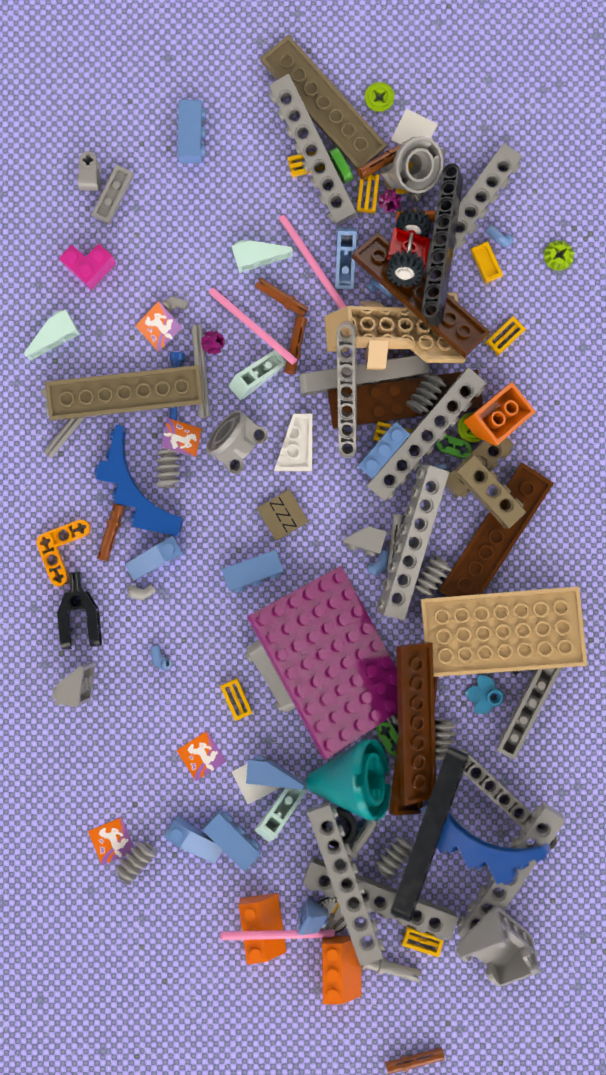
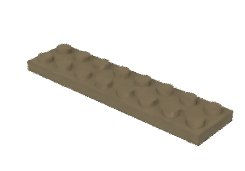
[260,34,387,170]
[45,365,203,421]

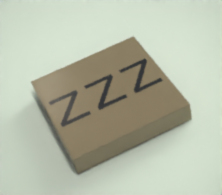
[257,489,309,541]

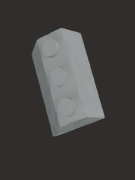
[52,662,96,707]

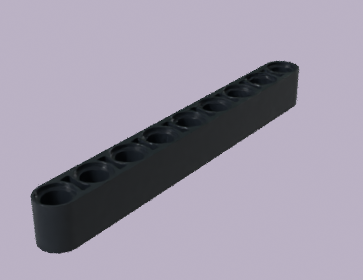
[422,163,463,327]
[390,747,469,922]

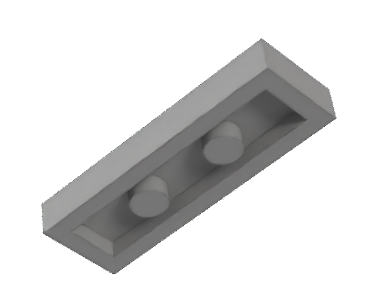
[91,164,134,225]

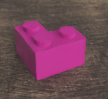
[59,243,116,290]

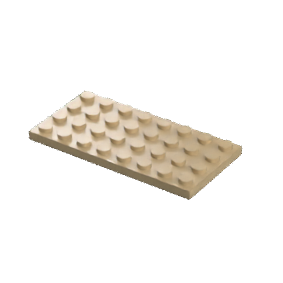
[421,586,588,677]

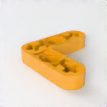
[36,520,91,586]

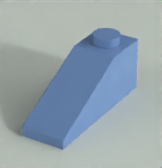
[335,227,357,289]
[125,536,185,581]
[246,755,307,790]
[164,816,223,864]
[298,898,329,936]

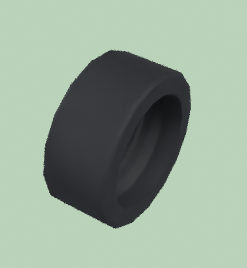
[321,807,356,847]

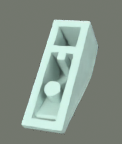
[231,240,293,273]
[24,310,80,361]
[229,350,286,401]
[254,788,307,842]

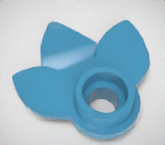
[465,675,504,714]

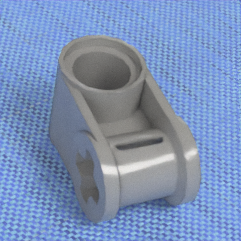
[78,151,100,191]

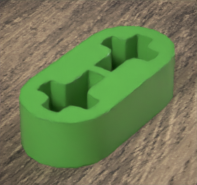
[328,147,353,184]
[436,435,472,459]
[376,721,398,756]

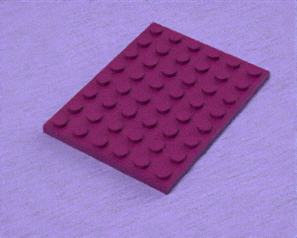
[247,566,398,760]

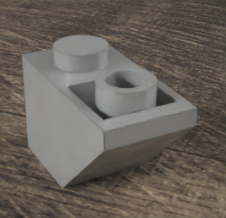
[343,526,387,557]

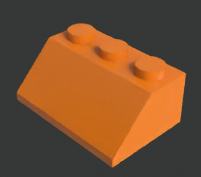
[463,382,536,446]
[239,893,286,965]
[322,936,361,1004]

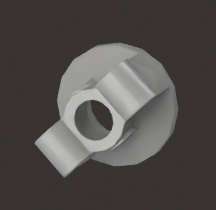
[381,136,443,194]
[206,410,268,474]

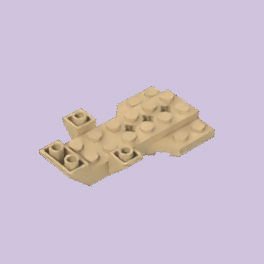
[324,293,466,370]

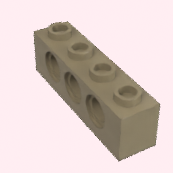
[445,437,514,498]
[453,455,526,528]

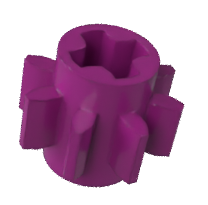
[379,188,402,213]
[201,330,225,355]

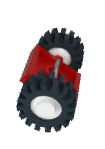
[387,208,431,288]

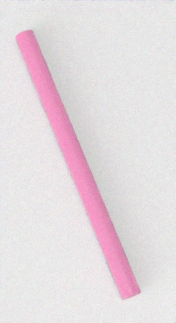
[279,215,346,309]
[209,288,297,365]
[220,929,335,940]

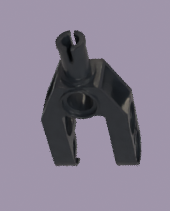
[57,572,102,650]

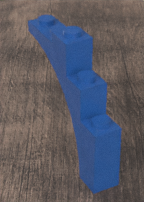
[94,425,184,537]
[420,805,551,885]

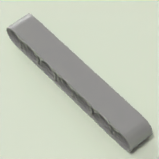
[337,321,357,458]
[298,355,430,395]
[457,748,557,849]

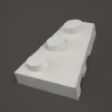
[274,414,312,472]

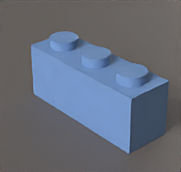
[178,100,206,164]
[357,422,410,479]
[221,550,284,593]
[202,809,262,872]

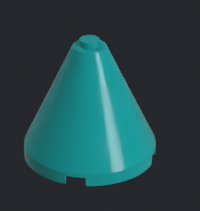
[305,739,391,821]

